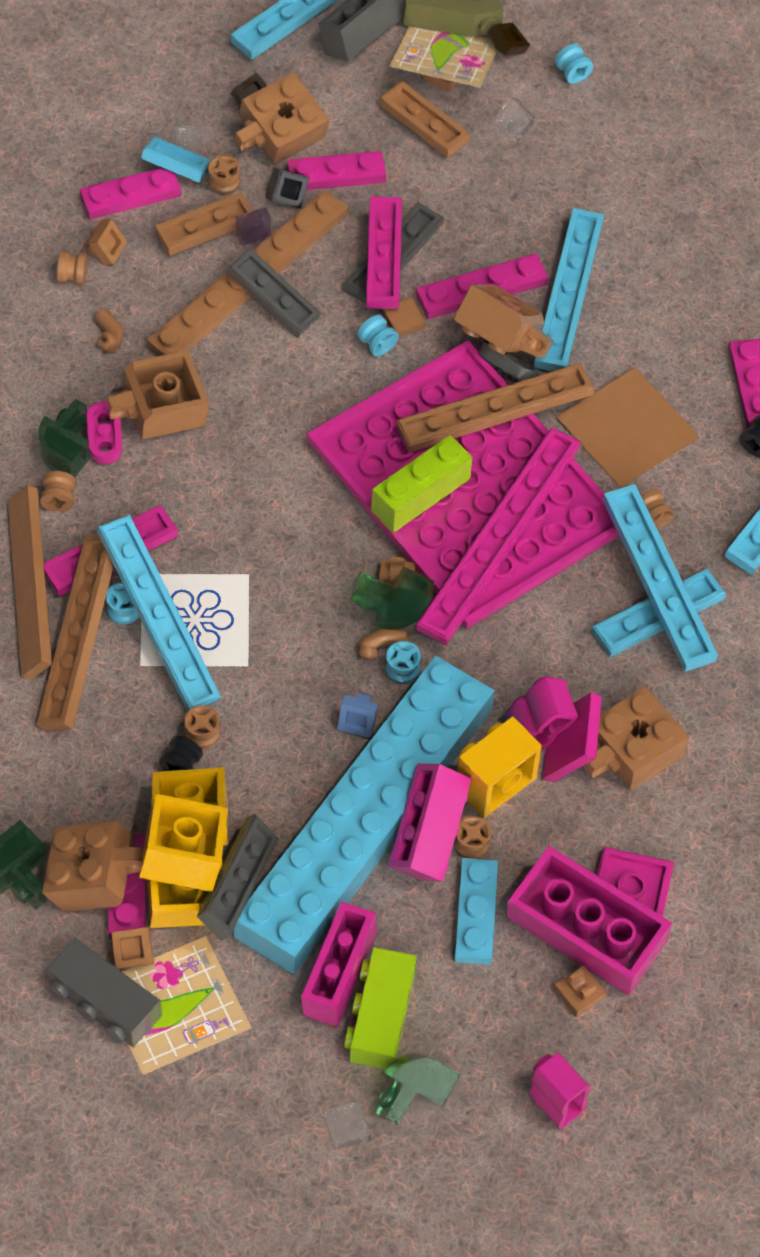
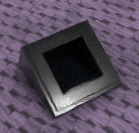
[265,167,310,208]

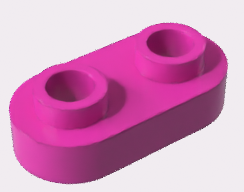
[87,401,123,464]

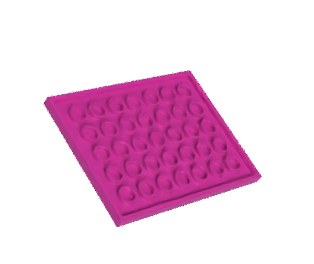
[307,340,619,630]

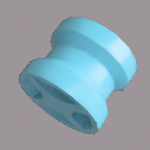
[555,44,594,84]
[357,315,399,357]
[106,582,139,625]
[386,641,421,684]

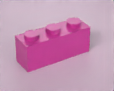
[388,763,472,882]
[301,902,377,1027]

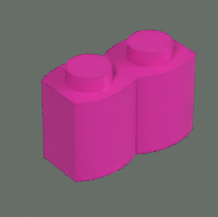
[505,676,578,750]
[529,1052,591,1130]

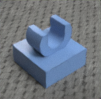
[337,692,379,739]

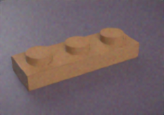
[380,81,470,158]
[155,192,256,256]

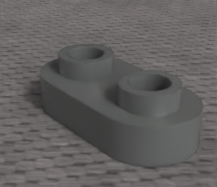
[478,340,540,383]

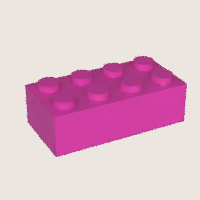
[507,846,672,996]

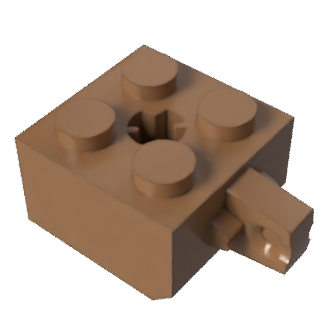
[234,72,330,163]
[453,284,554,358]
[106,350,209,439]
[584,686,689,789]
[42,820,143,912]

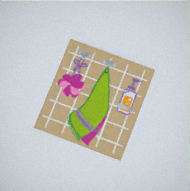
[389,26,497,87]
[122,936,252,1075]

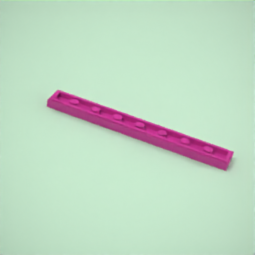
[417,427,581,646]

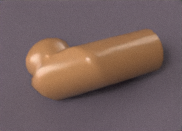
[95,309,125,353]
[358,628,408,659]

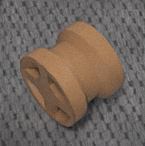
[208,155,240,195]
[57,250,88,285]
[40,471,76,512]
[641,489,674,529]
[184,705,220,749]
[454,816,491,859]

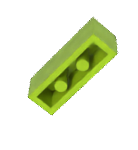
[371,435,472,533]
[344,947,417,1071]

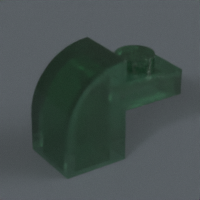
[38,399,91,478]
[351,566,434,629]
[0,820,47,910]
[376,1054,461,1125]

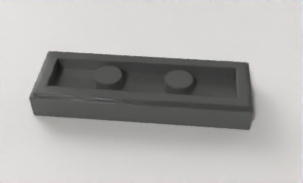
[226,248,321,338]

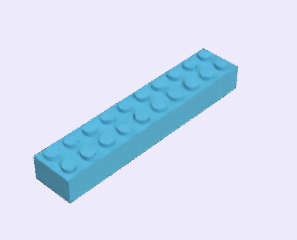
[234,656,495,975]

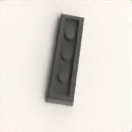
[343,202,444,304]
[197,814,279,941]

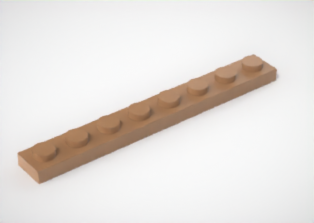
[147,190,349,356]

